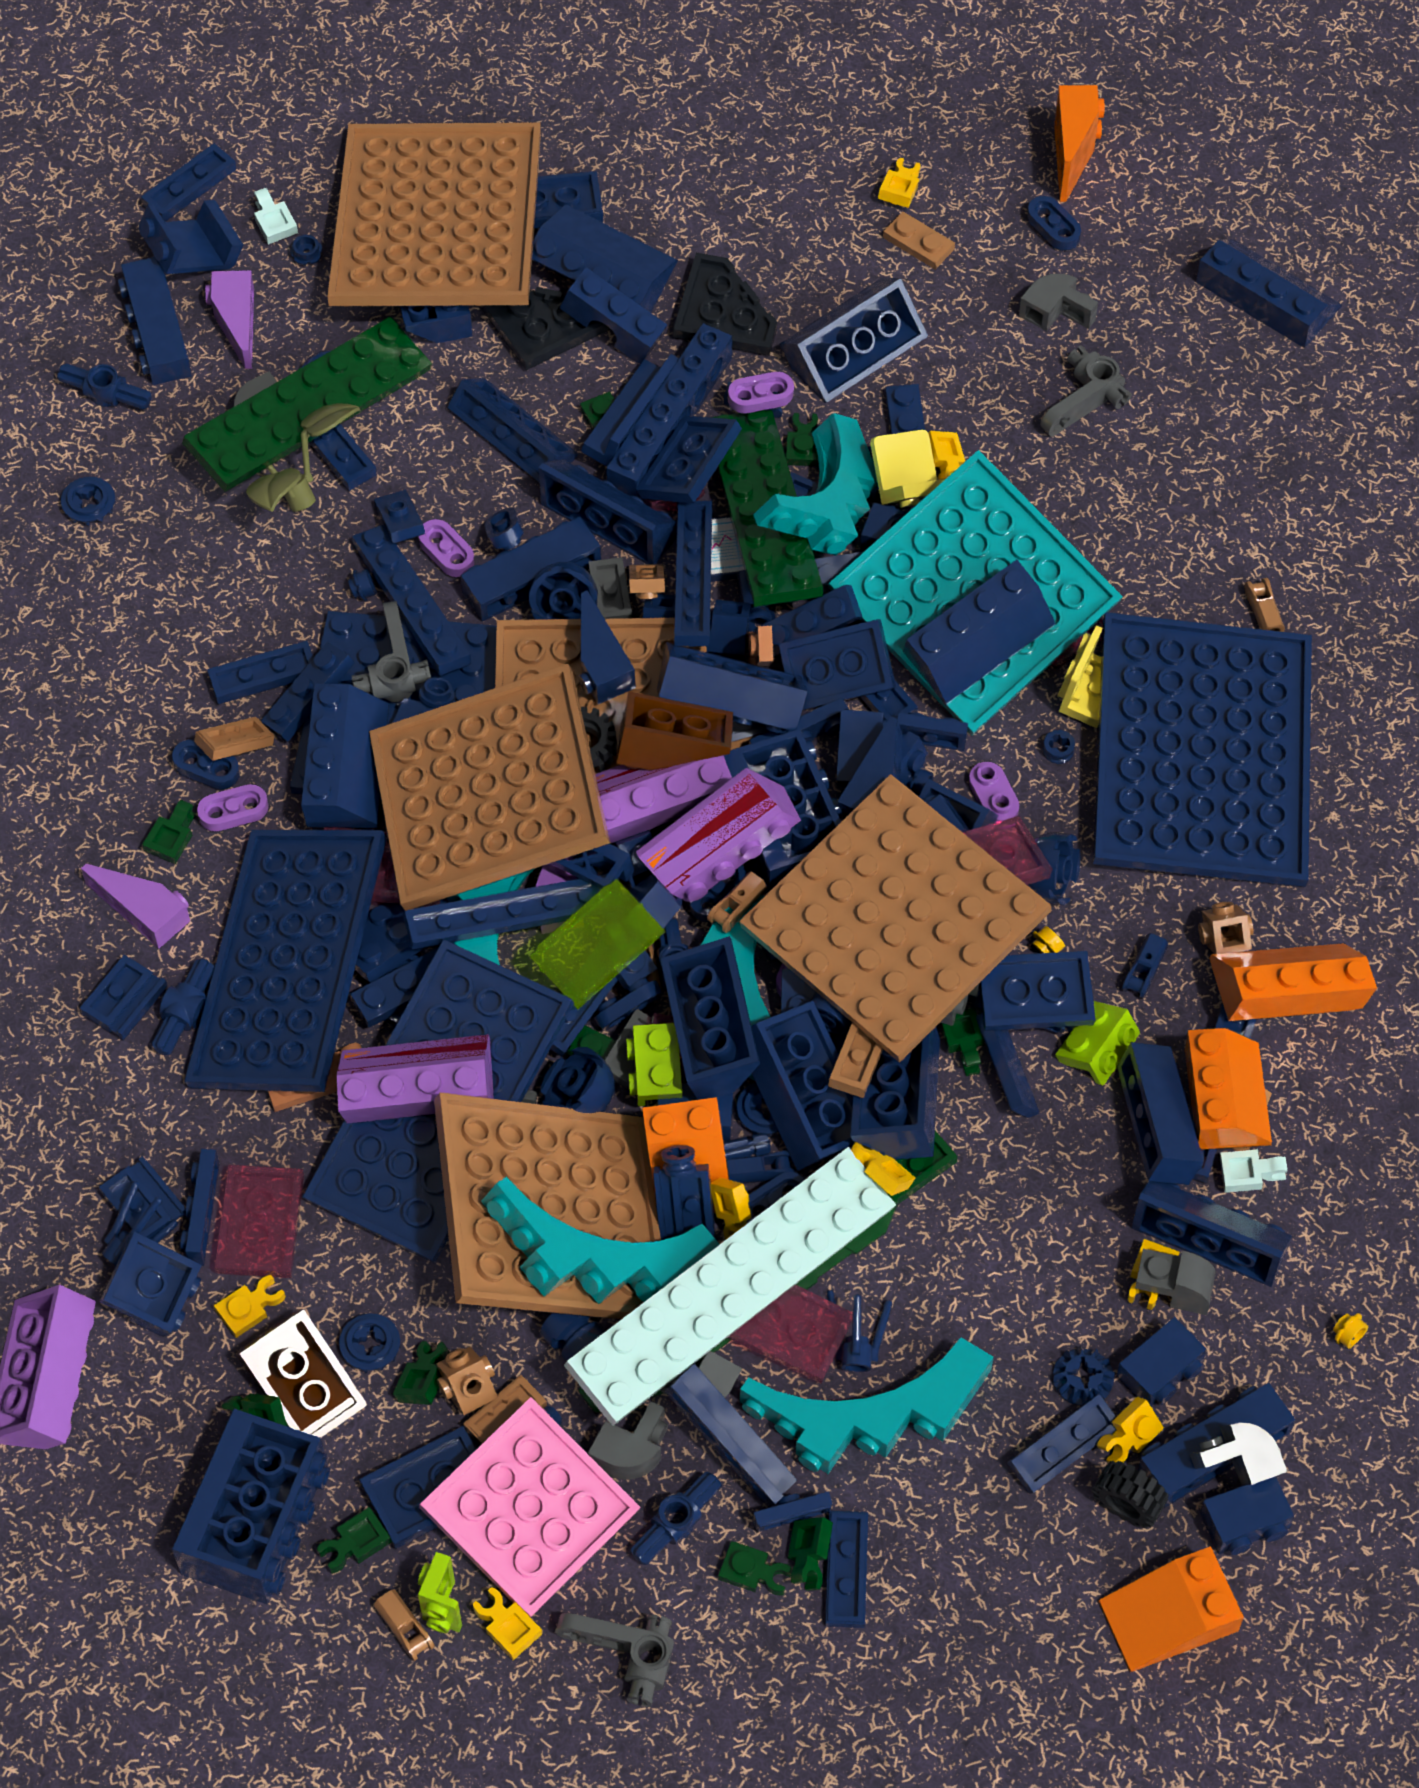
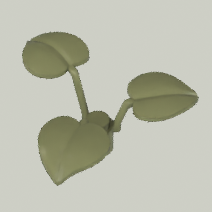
[246,403,361,512]

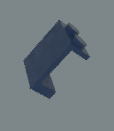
[138,200,243,274]

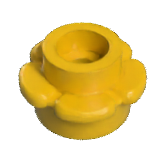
[1032,926,1065,953]
[1333,1313,1368,1349]

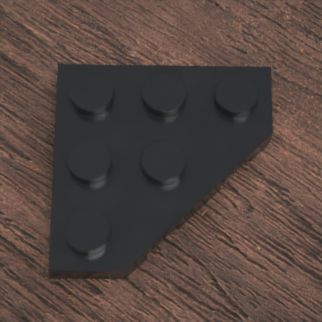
[673,252,777,356]
[480,287,611,370]

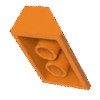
[1185,1028,1272,1149]

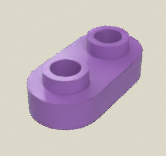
[728,372,794,413]
[419,519,474,577]
[969,762,1019,826]
[197,784,269,831]

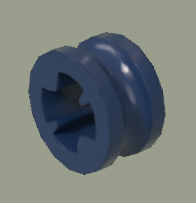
[1043,730,1075,764]
[661,1145,696,1177]

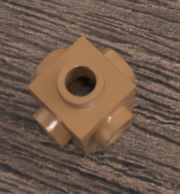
[1198,902,1253,954]
[436,1347,498,1415]

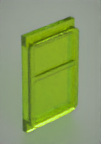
[529,879,665,1009]

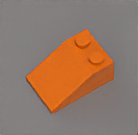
[1054,85,1105,202]
[642,1097,729,1214]
[1098,1546,1244,1673]

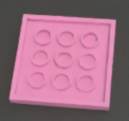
[419,1397,641,1618]

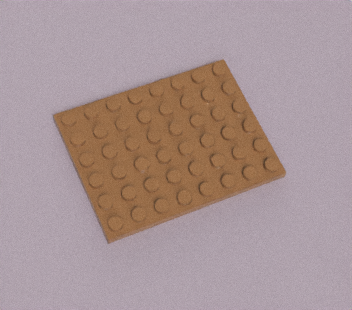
[327,122,541,307]

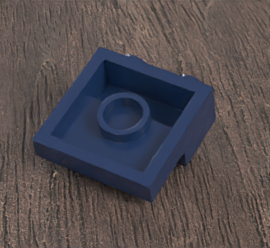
[99,1232,202,1337]

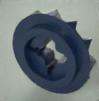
[61,477,116,526]
[737,1082,779,1138]
[339,1313,401,1373]
[1053,1346,1115,1406]

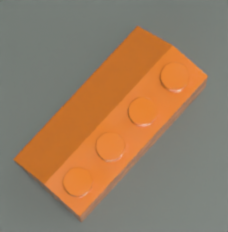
[1209,943,1377,1021]

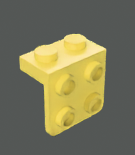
[870,430,945,508]
[1058,625,1103,728]

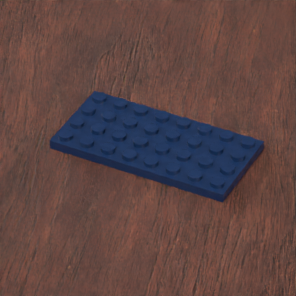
[184,830,387,1092]
[303,939,574,1264]

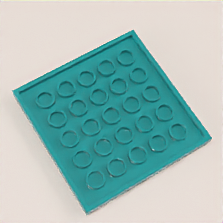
[828,450,1123,736]

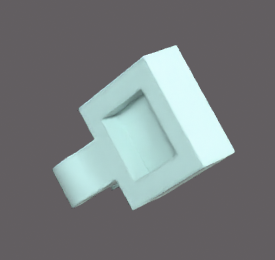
[254,188,298,245]
[1220,1149,1287,1193]

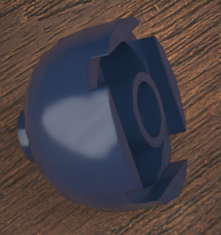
[529,562,598,620]
[1017,832,1081,905]
[541,1047,615,1113]

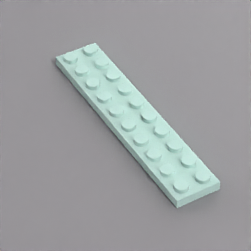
[564,1147,896,1426]

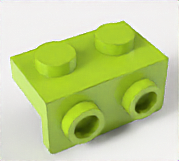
[1055,1001,1140,1086]
[626,1023,682,1106]
[418,1552,462,1634]

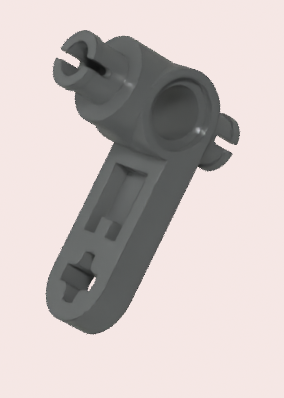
[1040,346,1132,437]
[351,601,431,702]
[555,1613,674,1707]

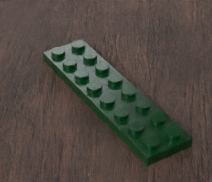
[182,317,432,492]
[710,410,823,607]

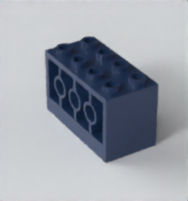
[723,729,842,896]
[172,1409,330,1605]

